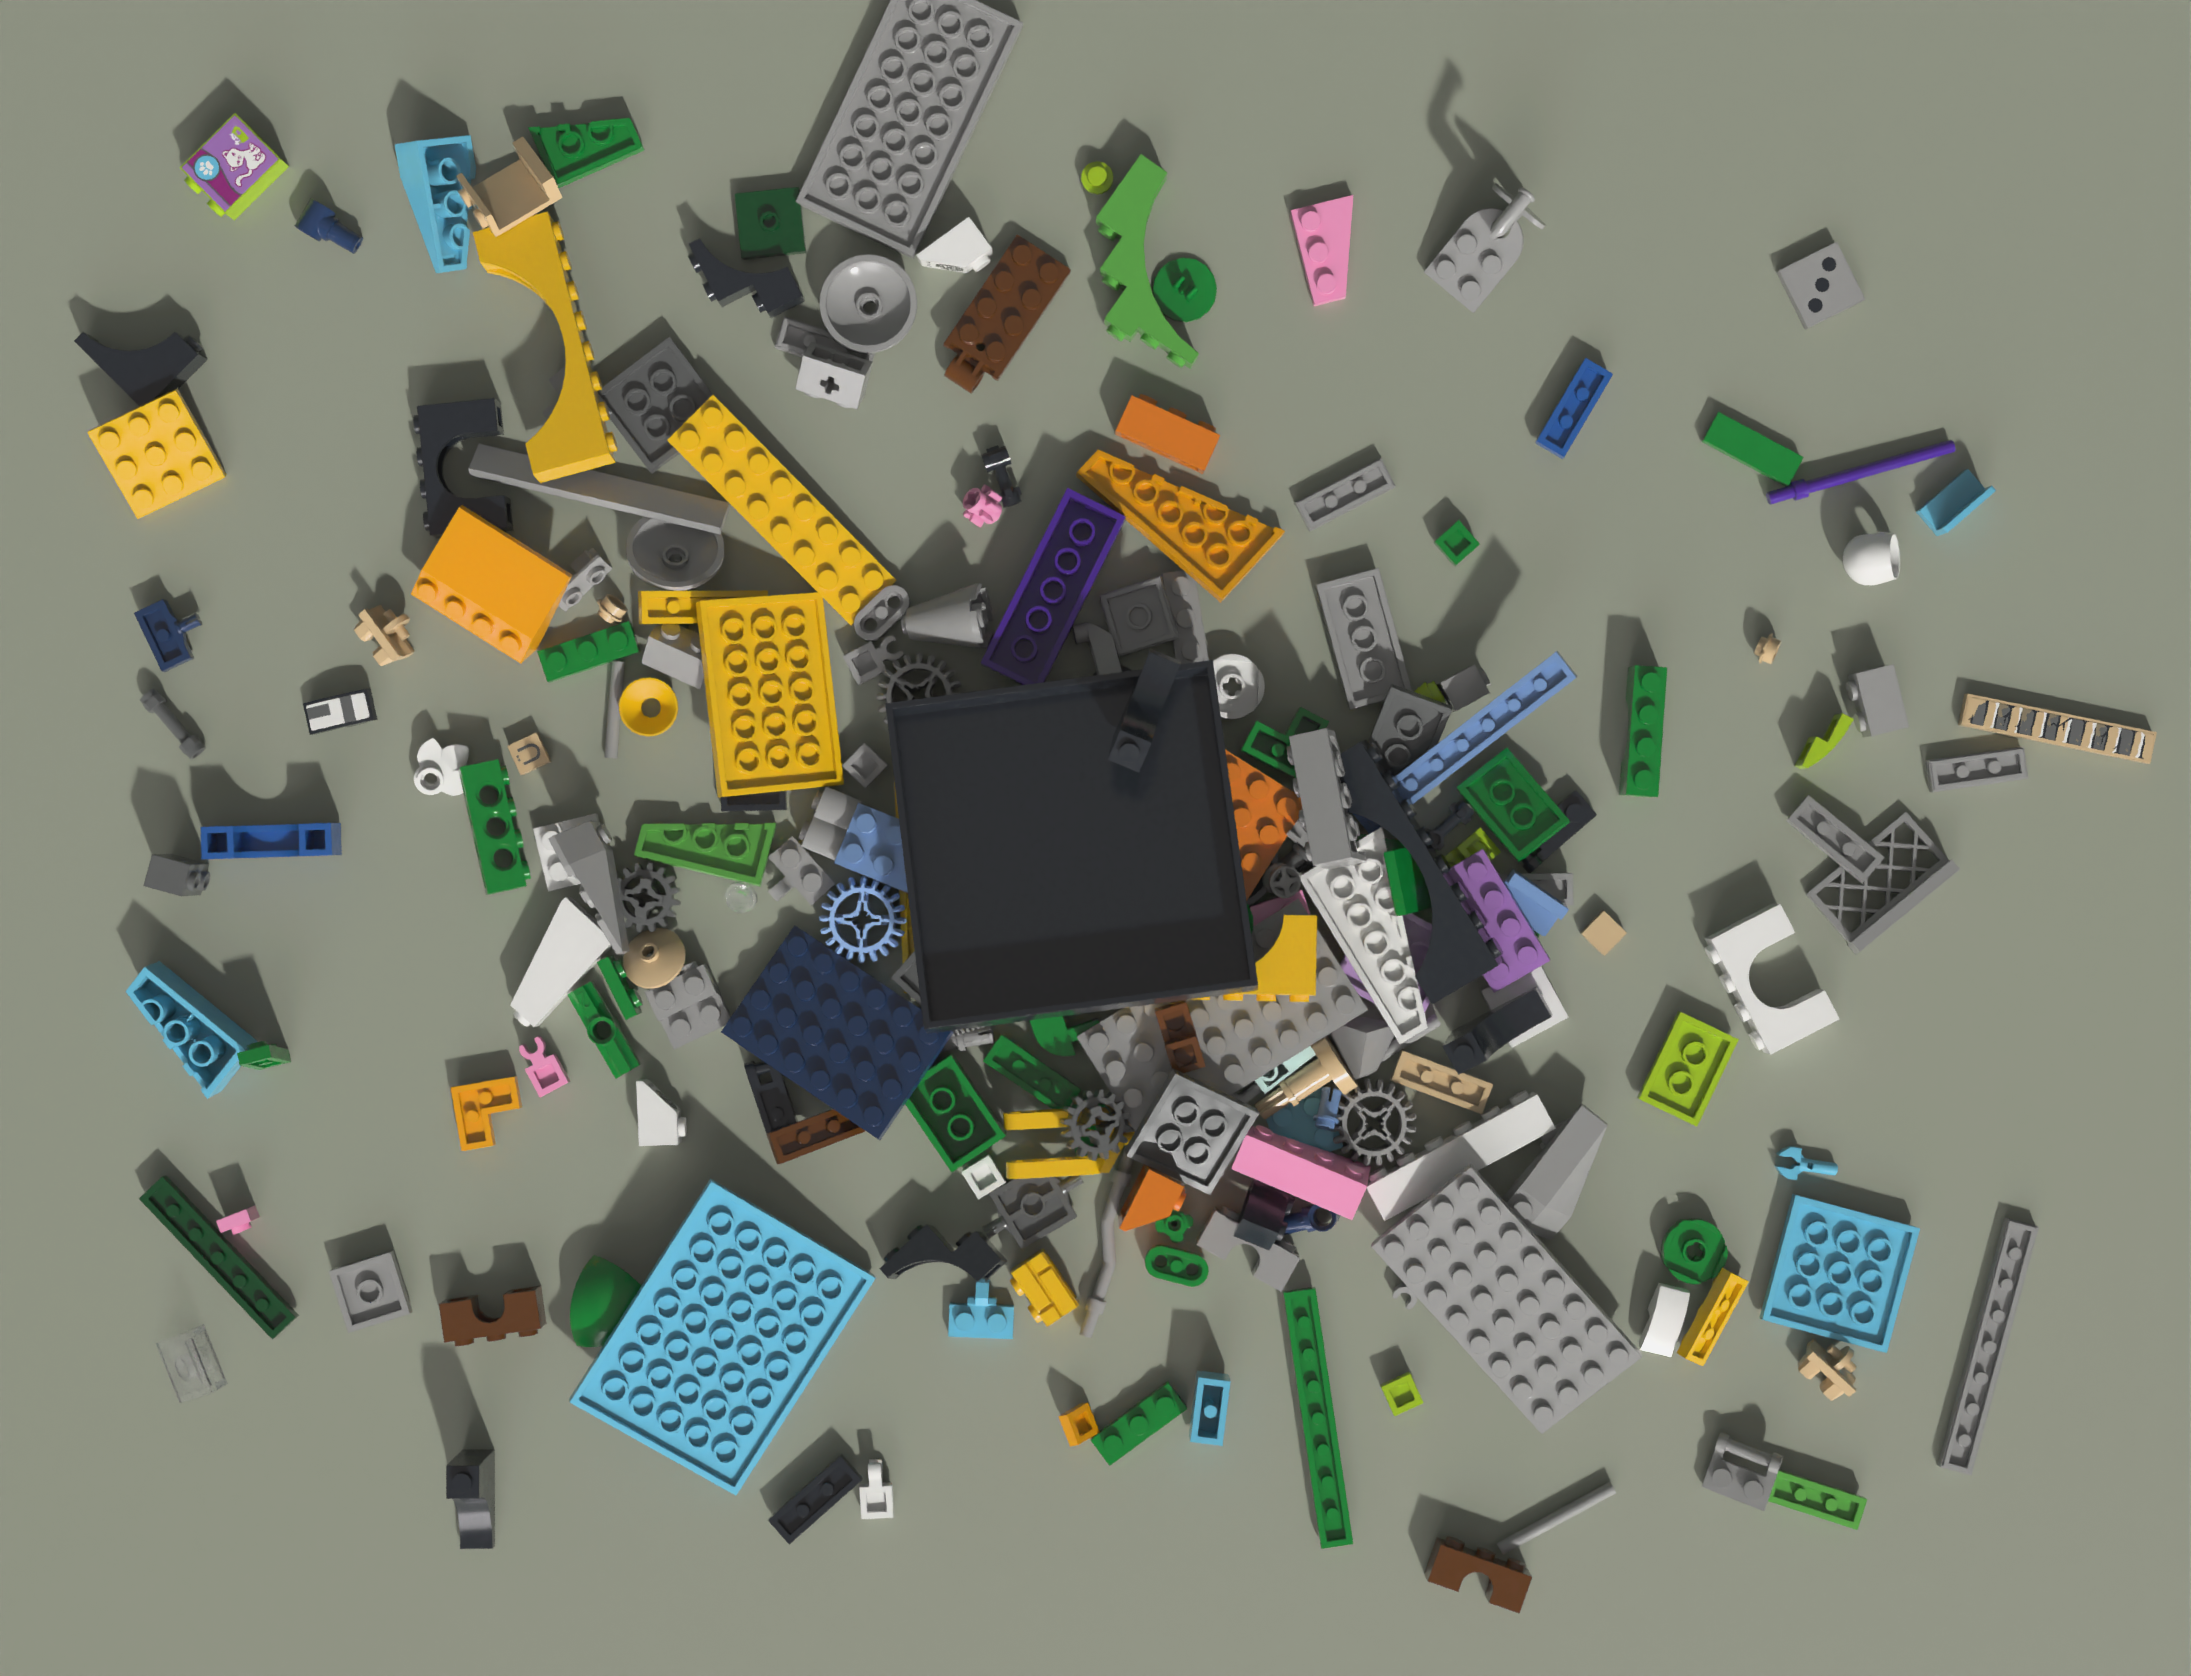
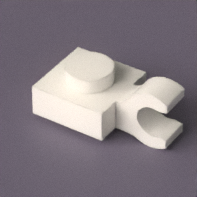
[859,1459,894,1519]

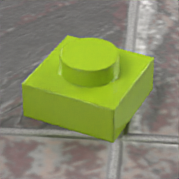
[1380,1372,1423,1416]

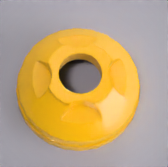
[619,677,679,737]

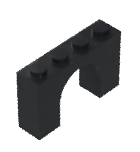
[413,398,514,538]

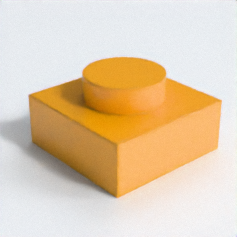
[1058,1402,1099,1446]

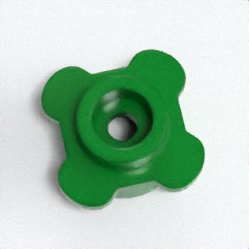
[1155,1209,1193,1243]

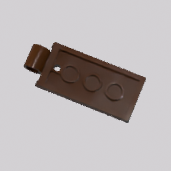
[943,234,1071,394]

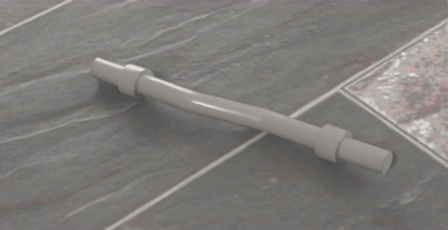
[1079,1145,1134,1338]

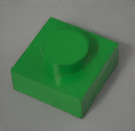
[1433,520,1480,567]

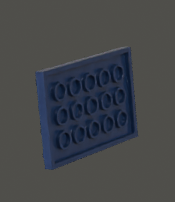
[721,925,954,1140]

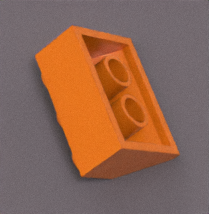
[1118,1164,1187,1231]

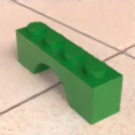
[1619,665,1667,798]

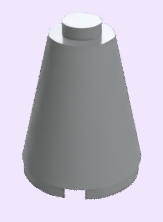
[901,583,993,648]

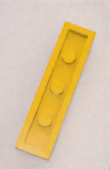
[638,590,768,624]

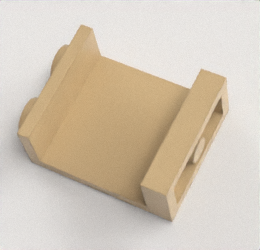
[456,137,563,237]

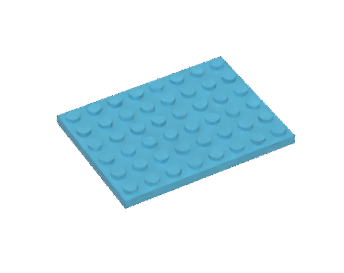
[569,1178,876,1495]

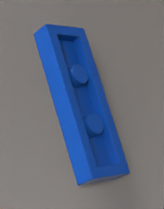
[1535,358,1613,459]

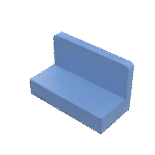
[1504,869,1569,936]

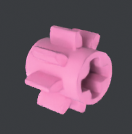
[963,484,1002,528]

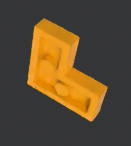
[451,1076,522,1151]

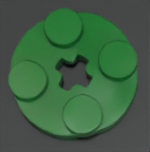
[1661,1218,1728,1284]

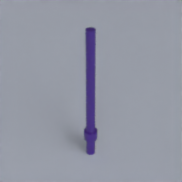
[1766,440,1955,505]

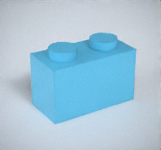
[1189,1370,1231,1446]

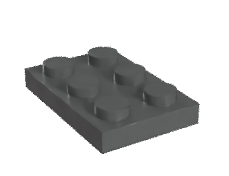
[1368,684,1452,776]

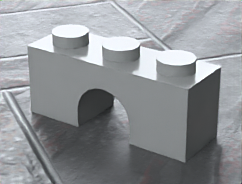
[1195,1206,1300,1292]

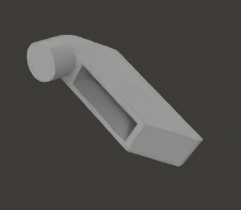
[1072,622,1122,675]

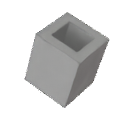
[1437,664,1491,713]

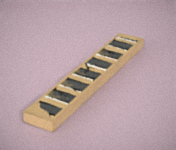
[1958,693,2157,764]

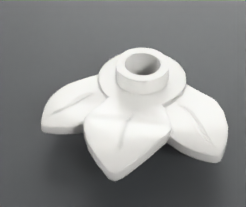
[414,738,469,796]

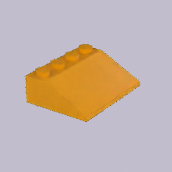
[411,505,572,663]

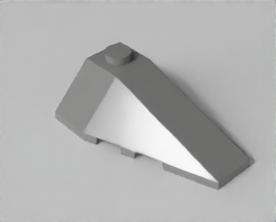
[548,821,629,955]
[1502,1104,1608,1240]

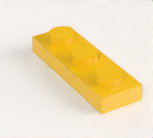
[1676,1268,1749,1366]

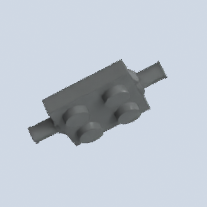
[982,1175,1084,1250]

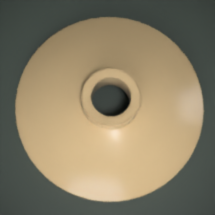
[623,928,686,989]

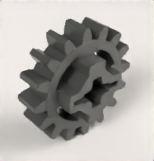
[617,863,681,932]
[1060,1089,1132,1161]

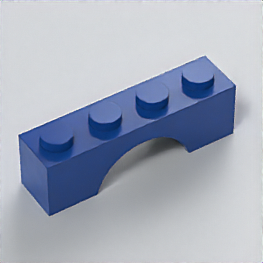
[200,823,342,859]

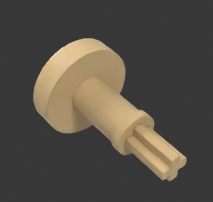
[1254,1036,1359,1119]

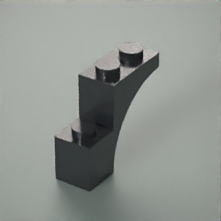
[688,238,805,318]
[879,1224,1007,1283]

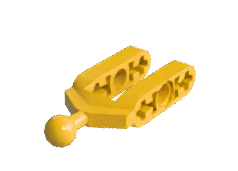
[1003,1107,1135,1179]

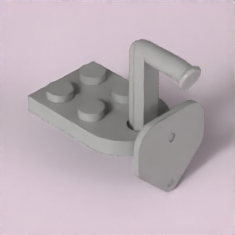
[1424,184,1546,313]

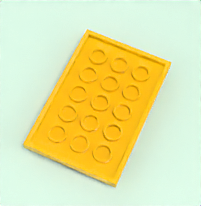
[696,592,844,797]

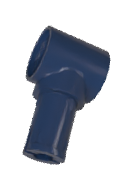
[294,198,363,254]
[1283,1204,1340,1237]

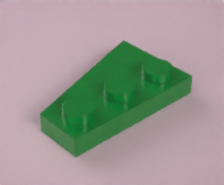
[528,118,645,189]

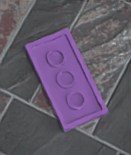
[1448,848,1550,993]

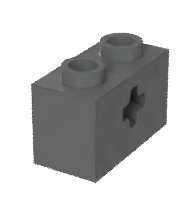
[143,854,210,897]

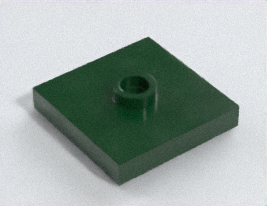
[735,187,806,260]

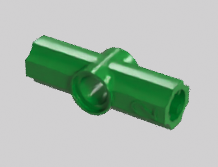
[567,981,641,1079]

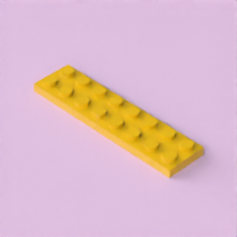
[667,395,897,626]

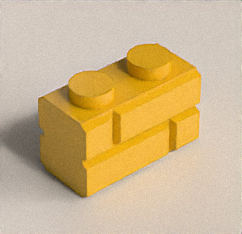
[1009,1248,1079,1326]

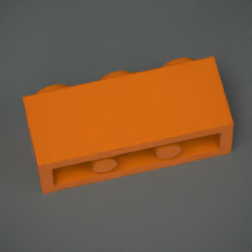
[1115,394,1220,474]

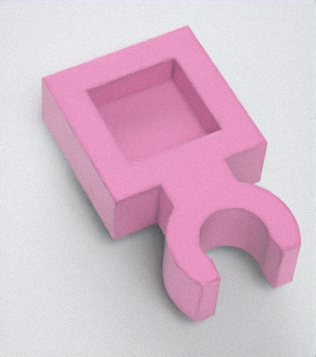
[519,1036,571,1097]

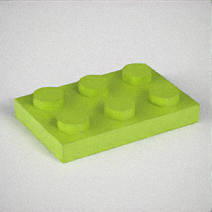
[1637,1011,1739,1127]

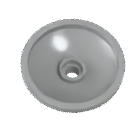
[820,254,917,353]
[626,517,724,591]

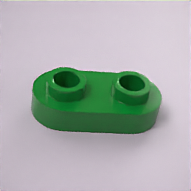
[1145,1245,1209,1287]

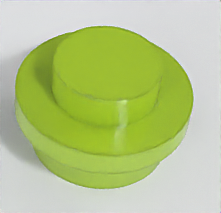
[1081,161,1113,195]

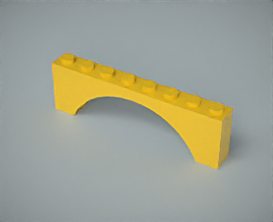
[473,211,618,483]

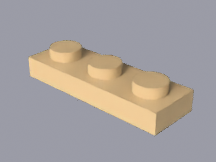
[1390,1050,1493,1114]

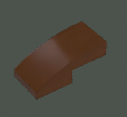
[1155,1000,1206,1073]

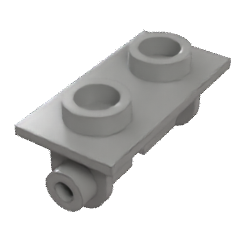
[558,548,613,612]

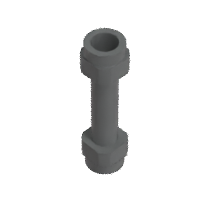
[140,688,206,760]

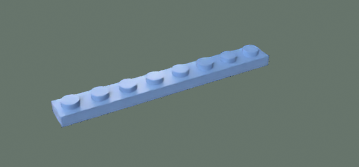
[1353,651,1578,834]

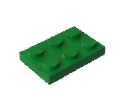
[1457,748,1569,863]

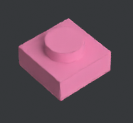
[216,1205,260,1235]

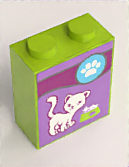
[180,113,289,221]

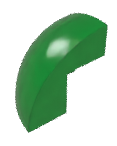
[570,1255,641,1347]

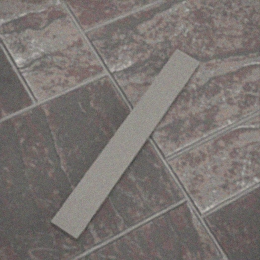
[469,444,729,535]
[1937,1217,2039,1475]

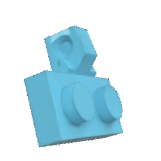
[948,1280,1014,1339]

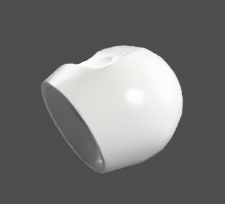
[1843,532,1900,585]

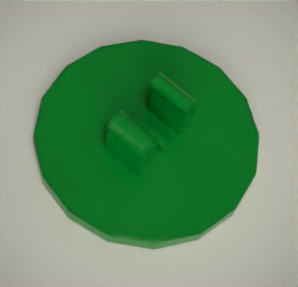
[1153,258,1217,322]

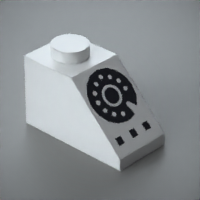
[917,217,993,273]
[636,1079,687,1146]

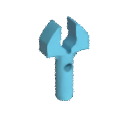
[1775,1146,1838,1180]

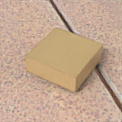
[1580,910,1627,956]

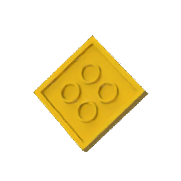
[87,388,227,519]

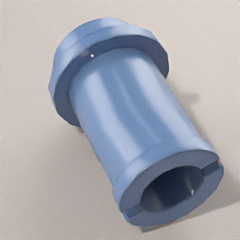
[1313,1087,1342,1131]

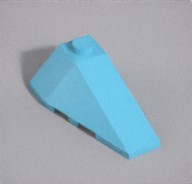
[395,135,476,273]

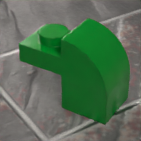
[1030,1016,1099,1056]

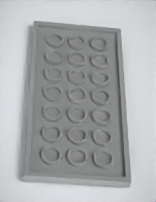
[796,0,1023,259]
[1077,899,1368,1131]
[1371,1163,1642,1434]

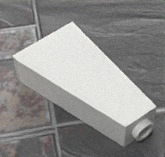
[510,897,612,1027]

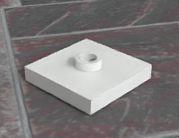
[1480,966,1569,1048]

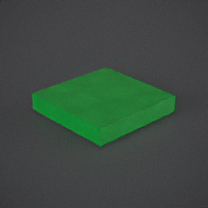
[1384,847,1431,916]

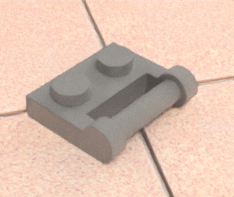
[1702,1432,1783,1511]

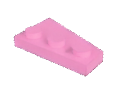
[1290,195,1353,306]

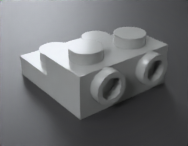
[644,961,731,1049]

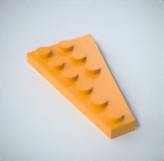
[1076,450,1285,603]

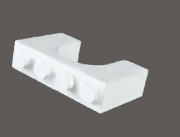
[1705,903,1839,1055]

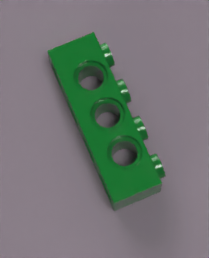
[458,759,531,895]

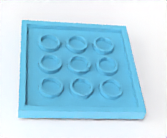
[1759,1194,1920,1353]

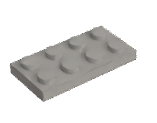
[1316,568,1412,710]

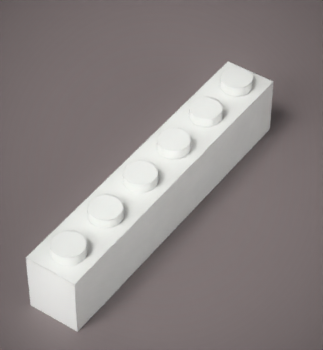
[1366,1090,1556,1221]

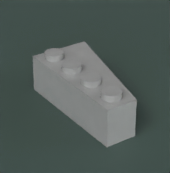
[1287,728,1367,870]

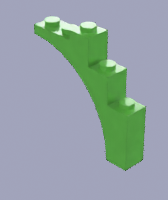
[1096,154,1199,369]

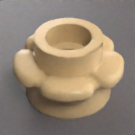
[597,594,628,623]
[1754,633,1781,664]

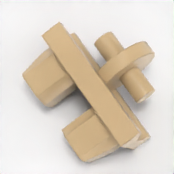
[354,605,415,666]
[1798,1338,1857,1401]

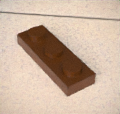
[766,1108,865,1164]

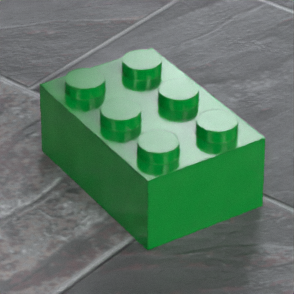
[905,1052,1007,1173]

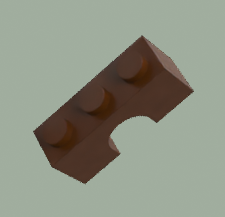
[439,1285,547,1346]
[1424,1536,1532,1614]

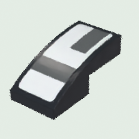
[303,688,378,735]

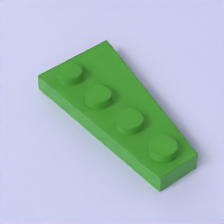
[634,823,777,887]

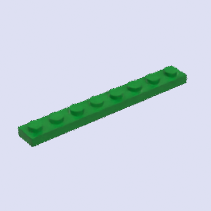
[1283,1286,1353,1549]

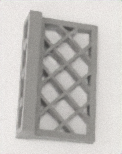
[1806,812,1960,955]

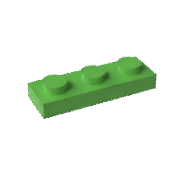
[1768,1469,1867,1530]

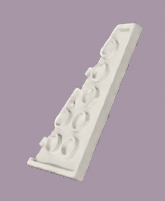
[1300,827,1428,1044]

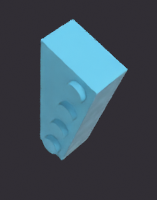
[125,961,258,1099]

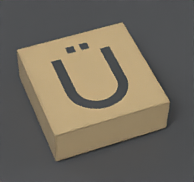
[507,732,552,775]

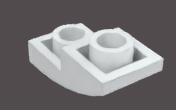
[1638,1283,1690,1357]

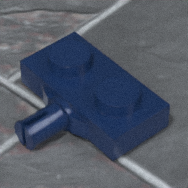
[134,599,202,672]

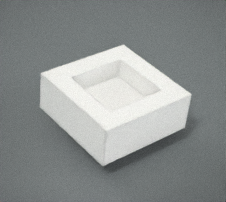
[962,1154,1006,1200]

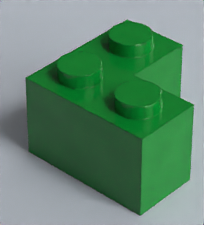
[1240,707,1329,778]

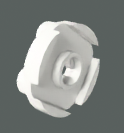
[1213,654,1265,719]

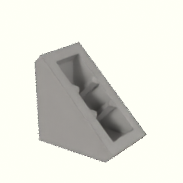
[1330,1017,1394,1080]

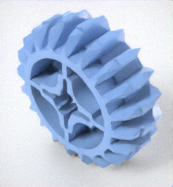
[819,876,907,963]

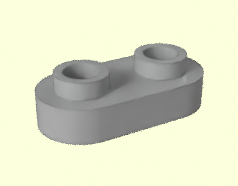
[854,585,910,641]

